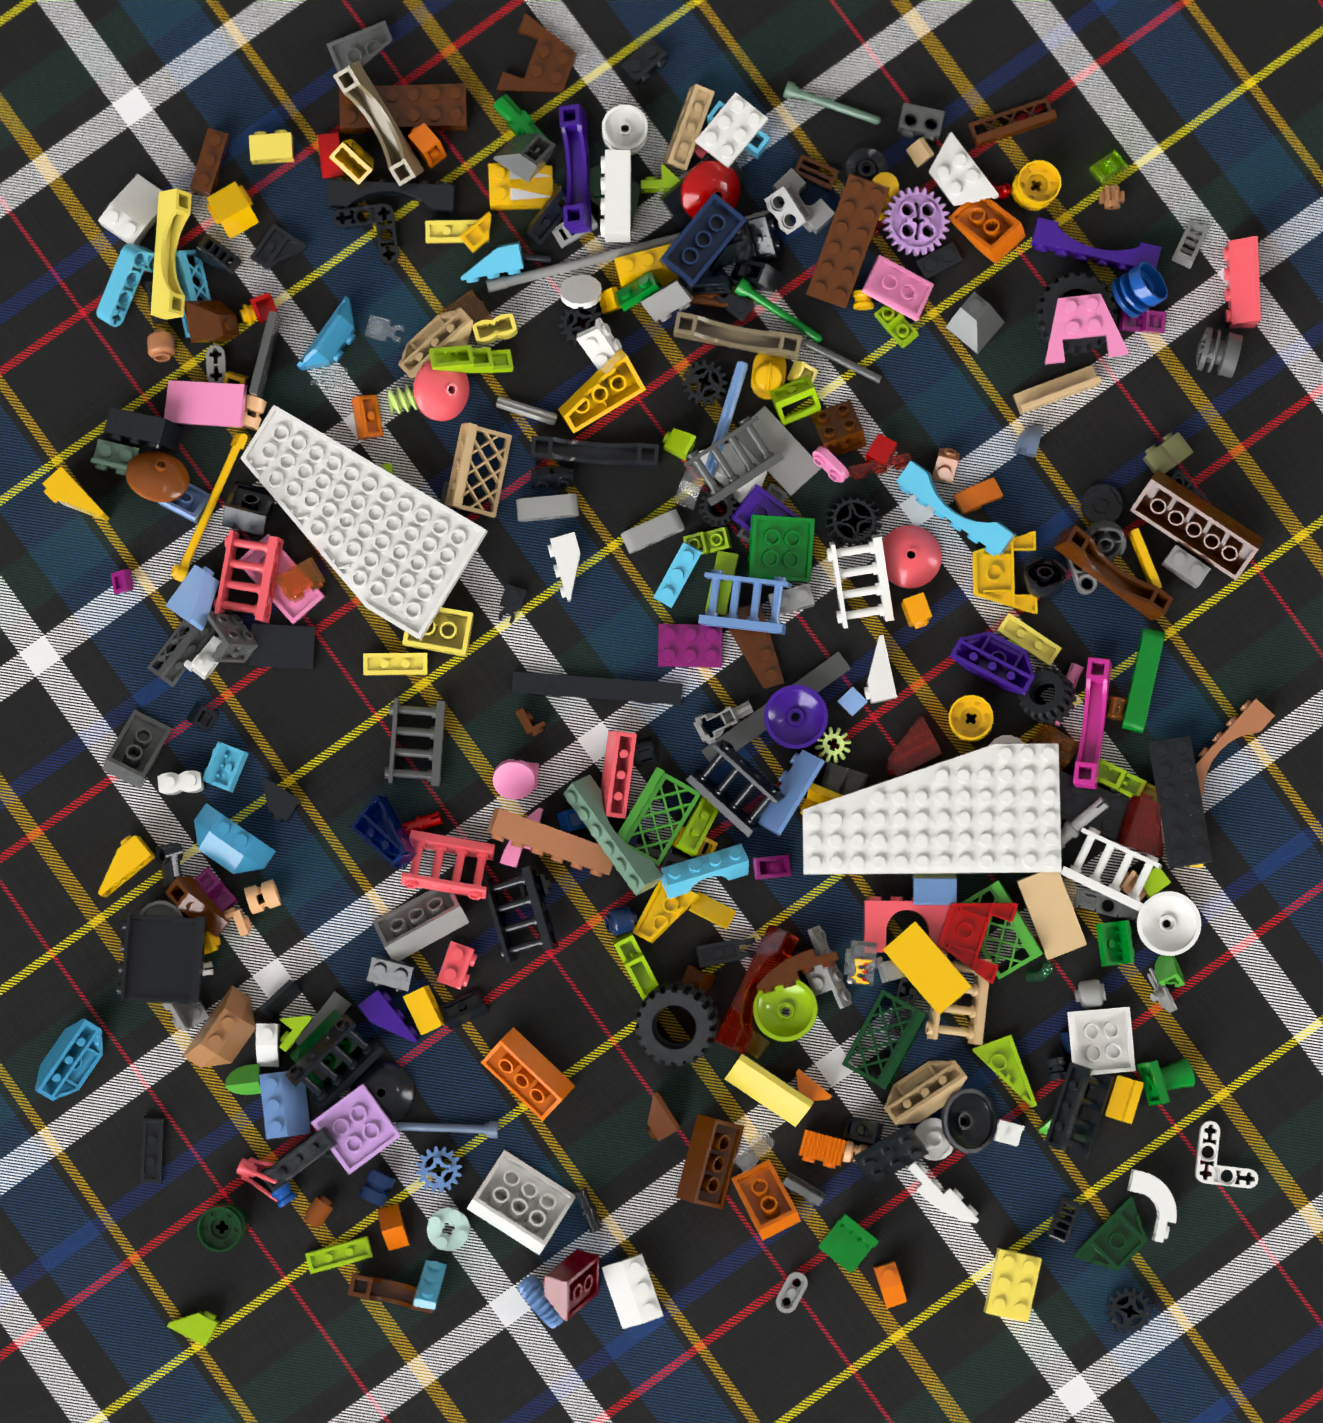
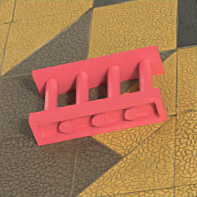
[213,530,284,623]
[401,830,495,900]

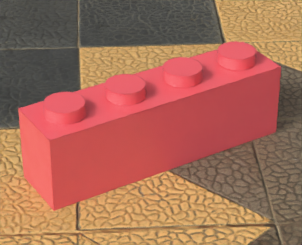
[601,731,637,819]

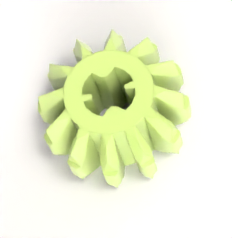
[815,727,851,763]

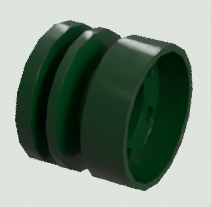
[197,1203,247,1252]

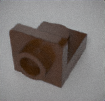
[515,708,546,737]

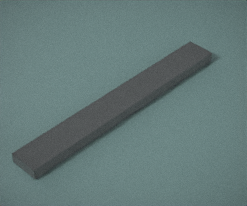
[701,651,851,763]

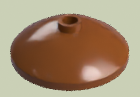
[126,451,190,502]

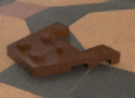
[497,14,577,94]

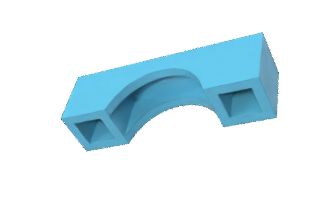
[661,844,749,899]

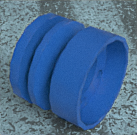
[1111,261,1168,318]

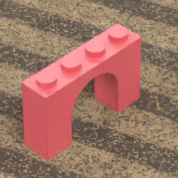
[864,896,949,953]

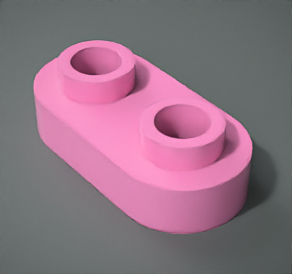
[812,446,849,483]

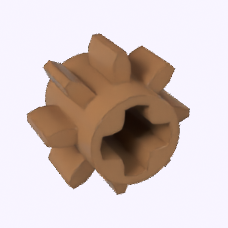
[1099,185,1125,210]

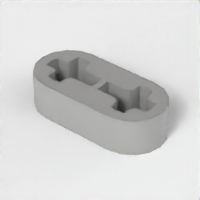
[206,345,227,383]

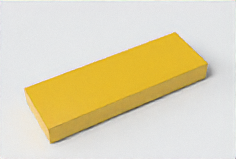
[1128,528,1162,588]

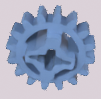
[416,1146,462,1193]

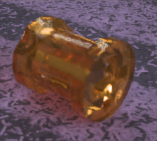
[1106,696,1128,721]

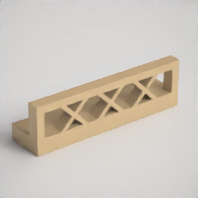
[662,84,715,171]
[1013,365,1102,415]

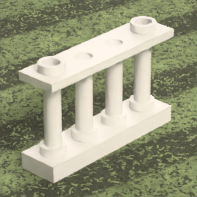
[826,534,894,628]
[1060,826,1162,912]

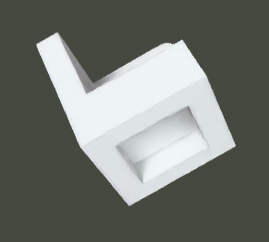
[993,1119,1025,1146]

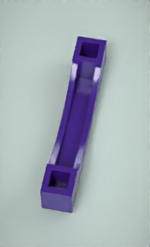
[559,104,592,234]
[1030,217,1161,272]

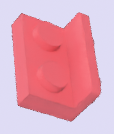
[437,941,477,990]

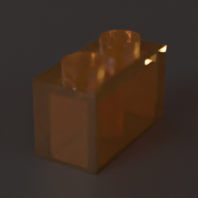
[275,557,326,603]

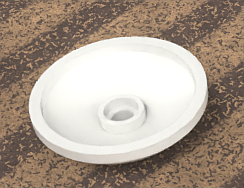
[1137,891,1201,956]

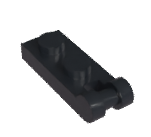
[524,185,567,245]

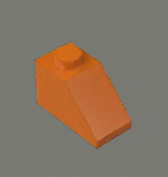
[408,123,447,169]
[873,1260,907,1308]

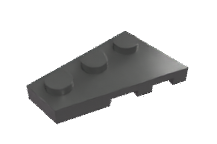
[327,21,393,72]

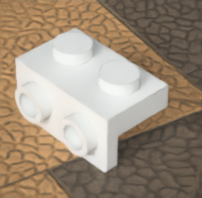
[576,318,622,369]

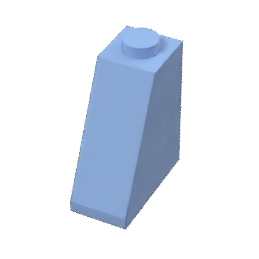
[165,565,219,631]

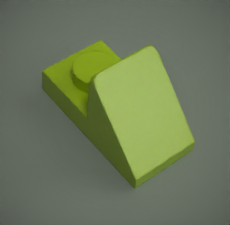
[641,163,680,193]
[279,1015,313,1052]

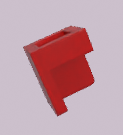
[250,292,280,324]
[866,433,897,465]

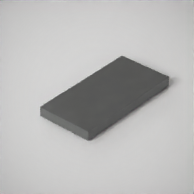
[249,311,281,399]

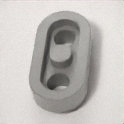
[776,1272,808,1313]

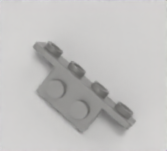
[805,925,852,1009]

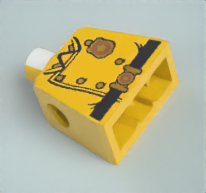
[329,139,373,185]

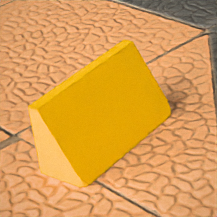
[689,892,736,930]

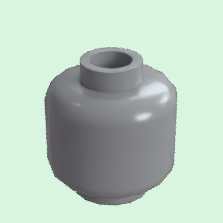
[1074,979,1106,1009]

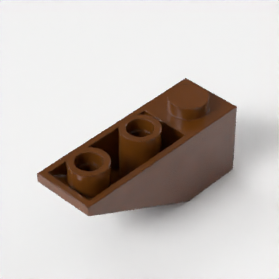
[165,876,230,937]

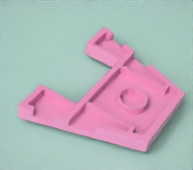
[1045,293,1128,365]

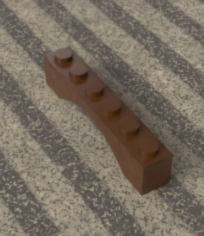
[1054,525,1173,621]

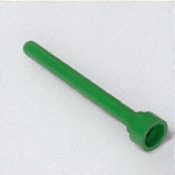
[733,277,822,343]

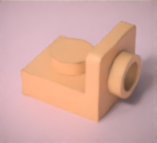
[1119,870,1147,902]

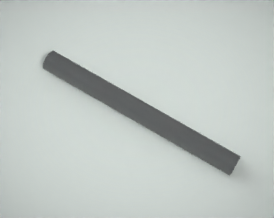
[803,339,882,384]

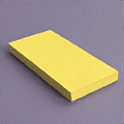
[725,1054,814,1127]

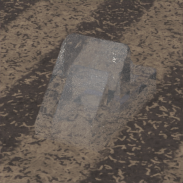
[674,463,705,509]

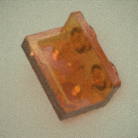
[1030,723,1080,771]

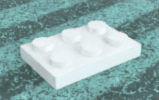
[695,92,768,168]

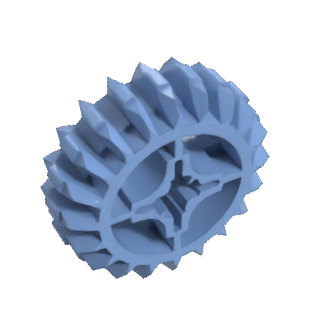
[518,1274,563,1329]

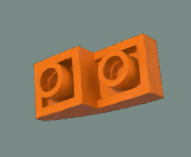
[953,477,1003,515]

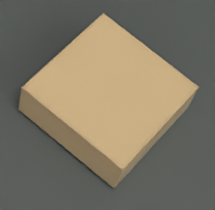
[906,137,934,167]

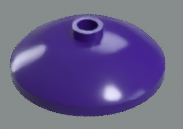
[764,685,828,749]

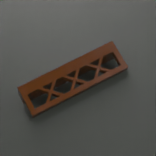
[968,97,1057,148]

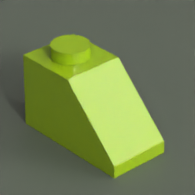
[662,428,696,461]
[167,1310,220,1346]

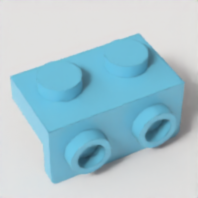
[202,741,249,793]

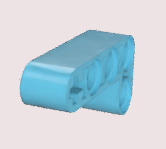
[97,243,155,327]

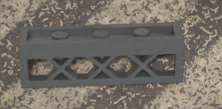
[147,609,216,687]

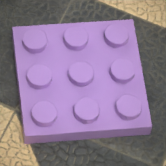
[311,1084,402,1174]

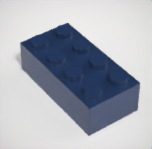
[658,193,747,287]

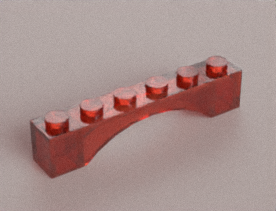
[714,925,799,1055]

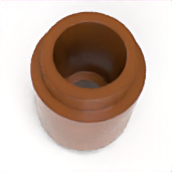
[303,1195,334,1229]

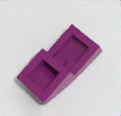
[1119,309,1166,334]
[195,867,238,914]

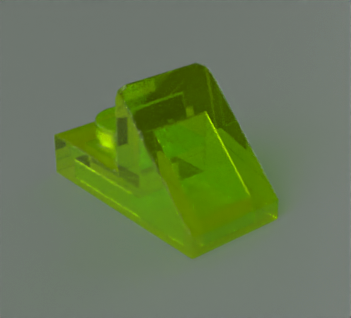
[1090,150,1129,187]

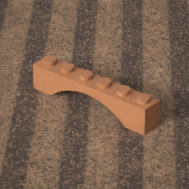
[1195,699,1275,797]

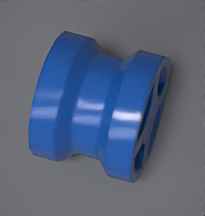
[271,1182,298,1208]

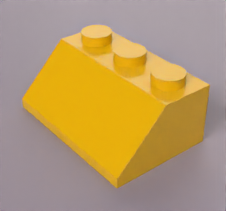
[614,244,686,289]

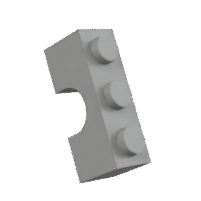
[773,168,835,234]

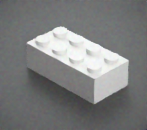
[600,150,631,242]

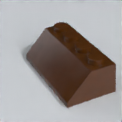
[676,1114,744,1210]

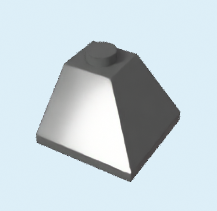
[945,292,1005,355]

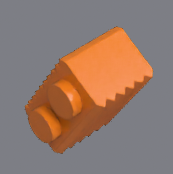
[799,1130,847,1169]

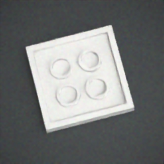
[1067,1007,1136,1075]

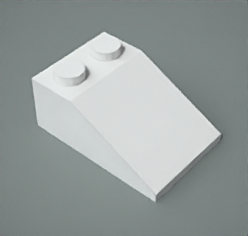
[98,174,162,245]

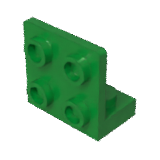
[818,1213,879,1273]

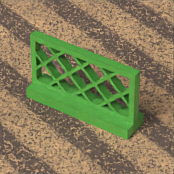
[617,767,701,867]
[961,879,1044,980]

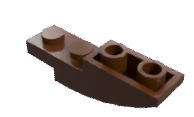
[756,949,839,994]

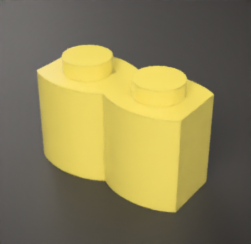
[472,314,518,346]

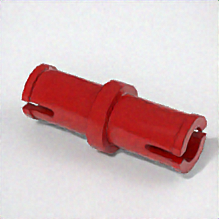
[398,811,443,837]

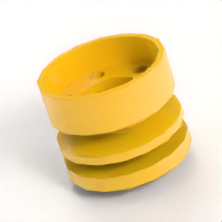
[1012,160,1061,211]
[949,695,993,742]

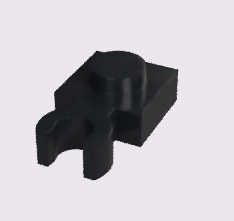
[716,293,755,323]
[499,584,527,624]

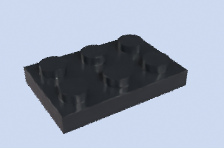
[853,1124,928,1185]

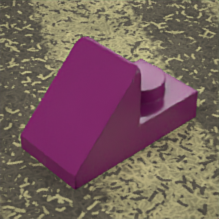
[753,855,791,880]

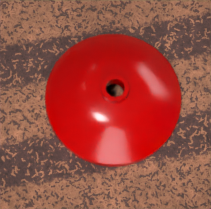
[681,160,740,218]

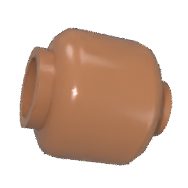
[147,329,175,362]

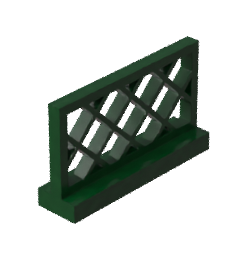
[842,989,929,1090]

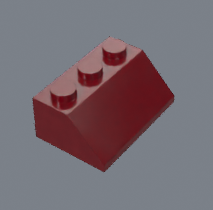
[543,1249,599,1321]

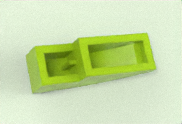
[612,932,659,1000]

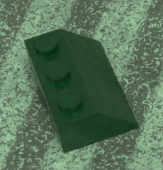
[289,1010,367,1087]

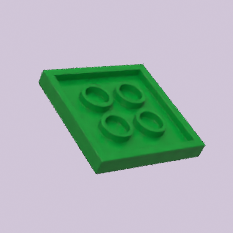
[747,514,815,582]

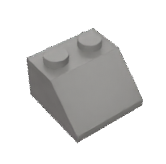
[641,278,693,322]

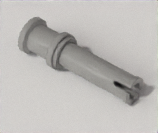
[1061,796,1109,849]

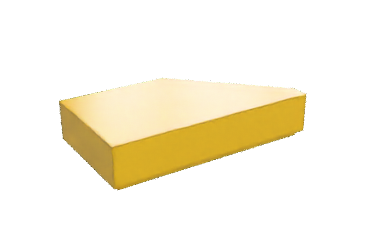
[459,212,491,253]

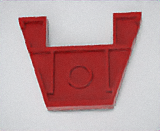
[937,903,1018,984]

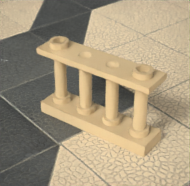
[925,954,992,1045]

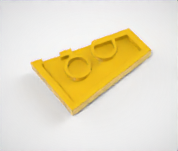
[632,880,700,943]

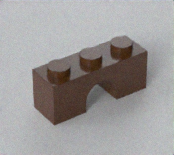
[190,128,231,197]

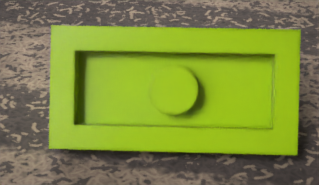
[769,375,822,426]

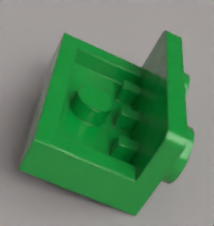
[616,270,662,311]
[1096,920,1135,967]

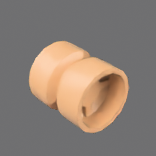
[243,394,267,430]
[244,879,281,914]

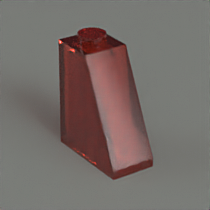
[885,716,942,778]
[1117,793,1163,858]

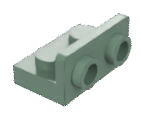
[91,439,140,476]

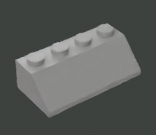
[372,890,470,961]

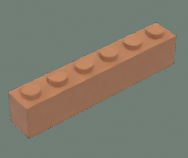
[487,808,613,878]

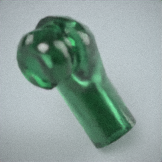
[1025,960,1055,982]

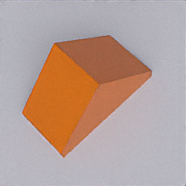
[795,1069,832,1101]
[377,1204,410,1251]

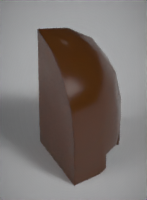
[682,965,716,996]

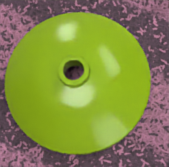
[753,981,818,1042]

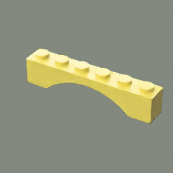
[151,188,192,320]

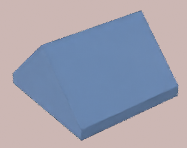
[158,483,211,524]

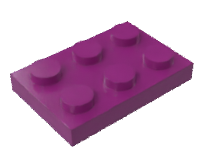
[658,624,722,668]

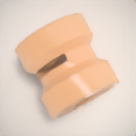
[842,1141,868,1163]

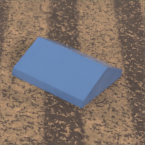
[912,873,957,905]

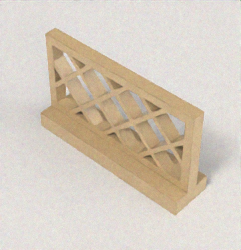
[445,423,512,518]

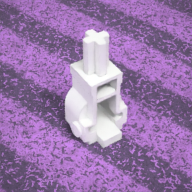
[184,636,223,680]

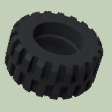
[1035,272,1118,356]
[635,980,719,1066]

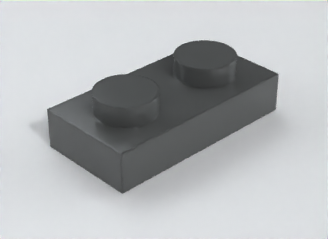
[782,1172,826,1206]

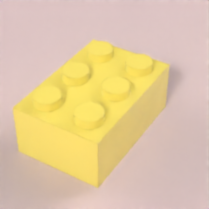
[402,607,474,657]
[984,1248,1042,1323]

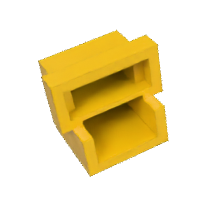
[206,182,259,239]

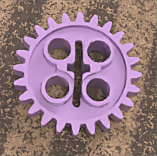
[882,187,950,256]

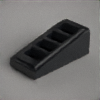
[195,234,242,276]
[1045,1196,1082,1245]

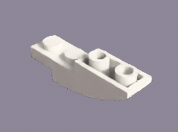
[907,1162,979,1223]

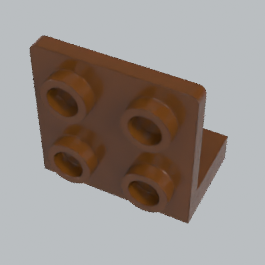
[811,401,866,457]

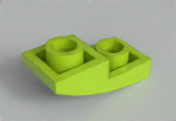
[874,305,919,348]
[683,527,732,555]

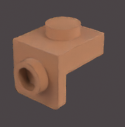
[932,448,960,484]

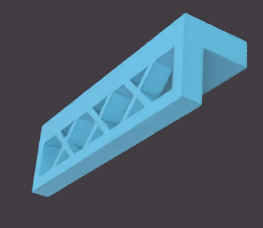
[176,250,211,338]

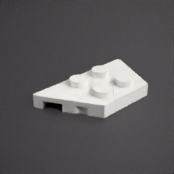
[929,132,999,206]
[698,440,767,504]

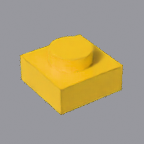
[599,287,621,314]

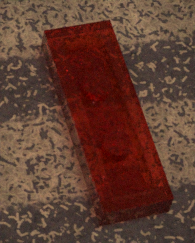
[847,453,912,480]

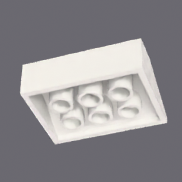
[467,1150,576,1255]

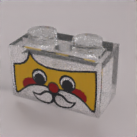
[844,940,877,986]

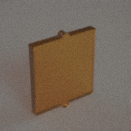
[442,289,492,333]

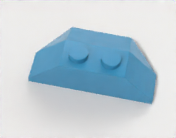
[297,296,356,371]
[194,803,276,874]
[35,1018,103,1101]

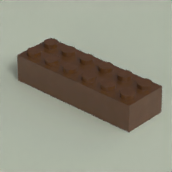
[339,84,468,134]
[806,173,890,309]
[1130,469,1264,580]

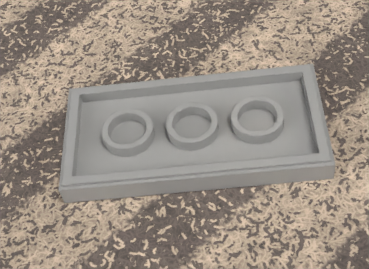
[735,406,822,497]

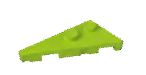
[972,1035,1037,1107]

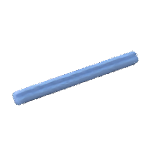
[705,361,748,479]

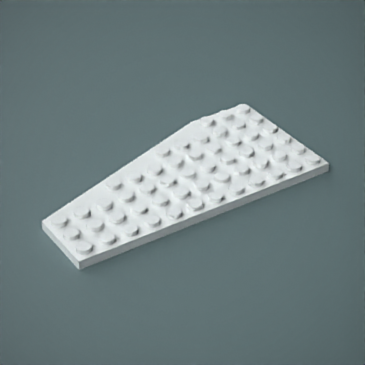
[240,405,488,640]
[802,743,1062,875]

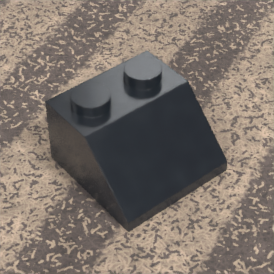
[222,481,275,536]

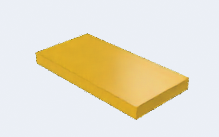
[883,921,972,1015]

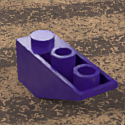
[358,990,419,1043]

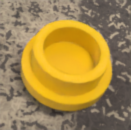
[240,304,256,325]

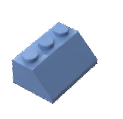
[259,1071,311,1139]

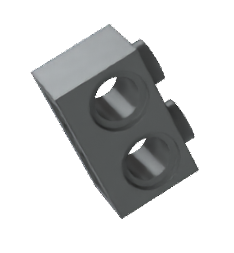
[897,103,945,142]

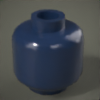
[604,906,637,936]

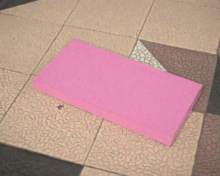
[164,380,248,428]
[239,534,325,625]

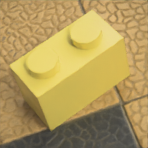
[249,130,294,165]

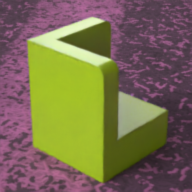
[1143,867,1171,898]

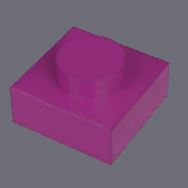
[111,569,134,595]

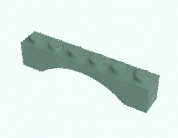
[563,775,663,896]

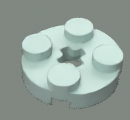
[427,1207,470,1251]

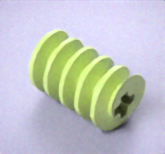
[387,383,418,416]

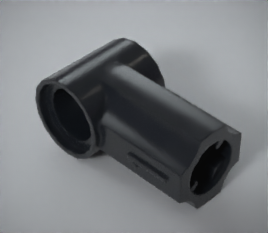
[155,842,183,887]

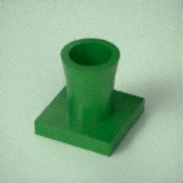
[1137,1058,1195,1106]

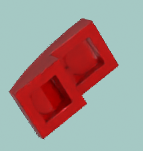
[317,132,344,179]

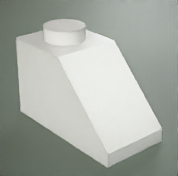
[256,1024,280,1067]

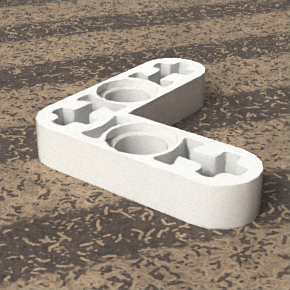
[1195,1121,1258,1188]

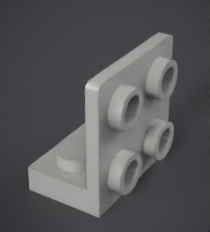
[162,1002,210,1031]

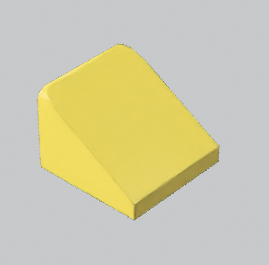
[787,361,819,383]

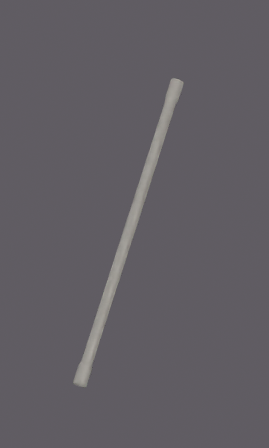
[486,210,769,293]

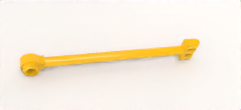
[170,433,248,582]

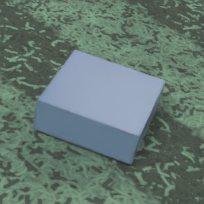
[837,687,868,716]

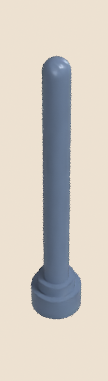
[395,1121,499,1138]

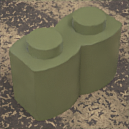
[1143,432,1193,474]

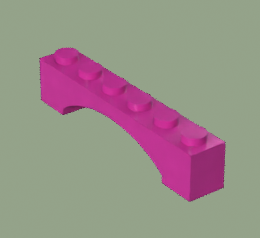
[1073,657,1112,789]

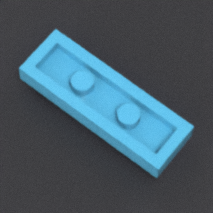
[653,542,702,608]
[414,1260,447,1310]

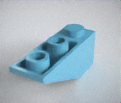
[461,241,524,283]

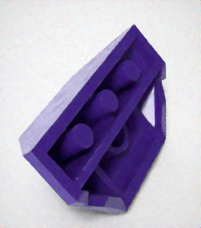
[950,631,1035,695]

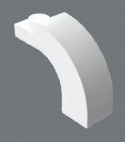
[1127,1169,1177,1243]

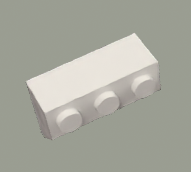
[601,1253,663,1329]

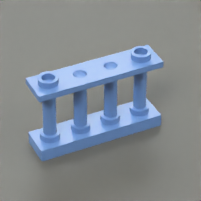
[698,569,792,635]

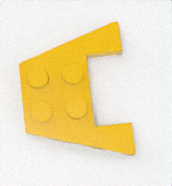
[972,531,1038,614]

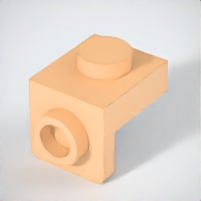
[223,907,252,937]

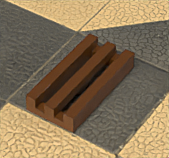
[794,154,839,191]

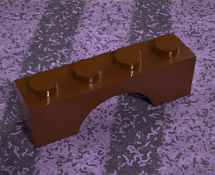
[348,1272,434,1313]

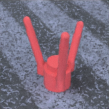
[236,1157,278,1202]

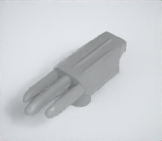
[1147,968,1177,1013]

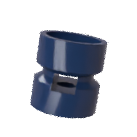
[358,1168,396,1207]

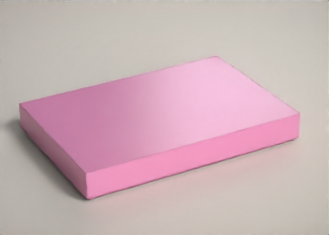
[861,254,934,321]

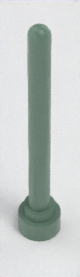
[783,81,881,125]

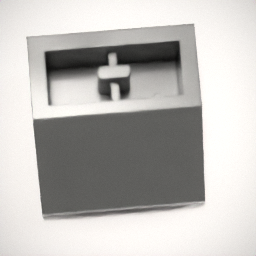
[494,133,556,182]

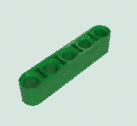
[1121,628,1165,733]

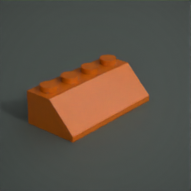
[481,1027,575,1121]

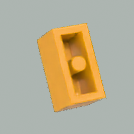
[901,592,932,629]

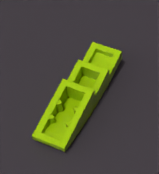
[429,345,514,373]
[1098,759,1159,812]

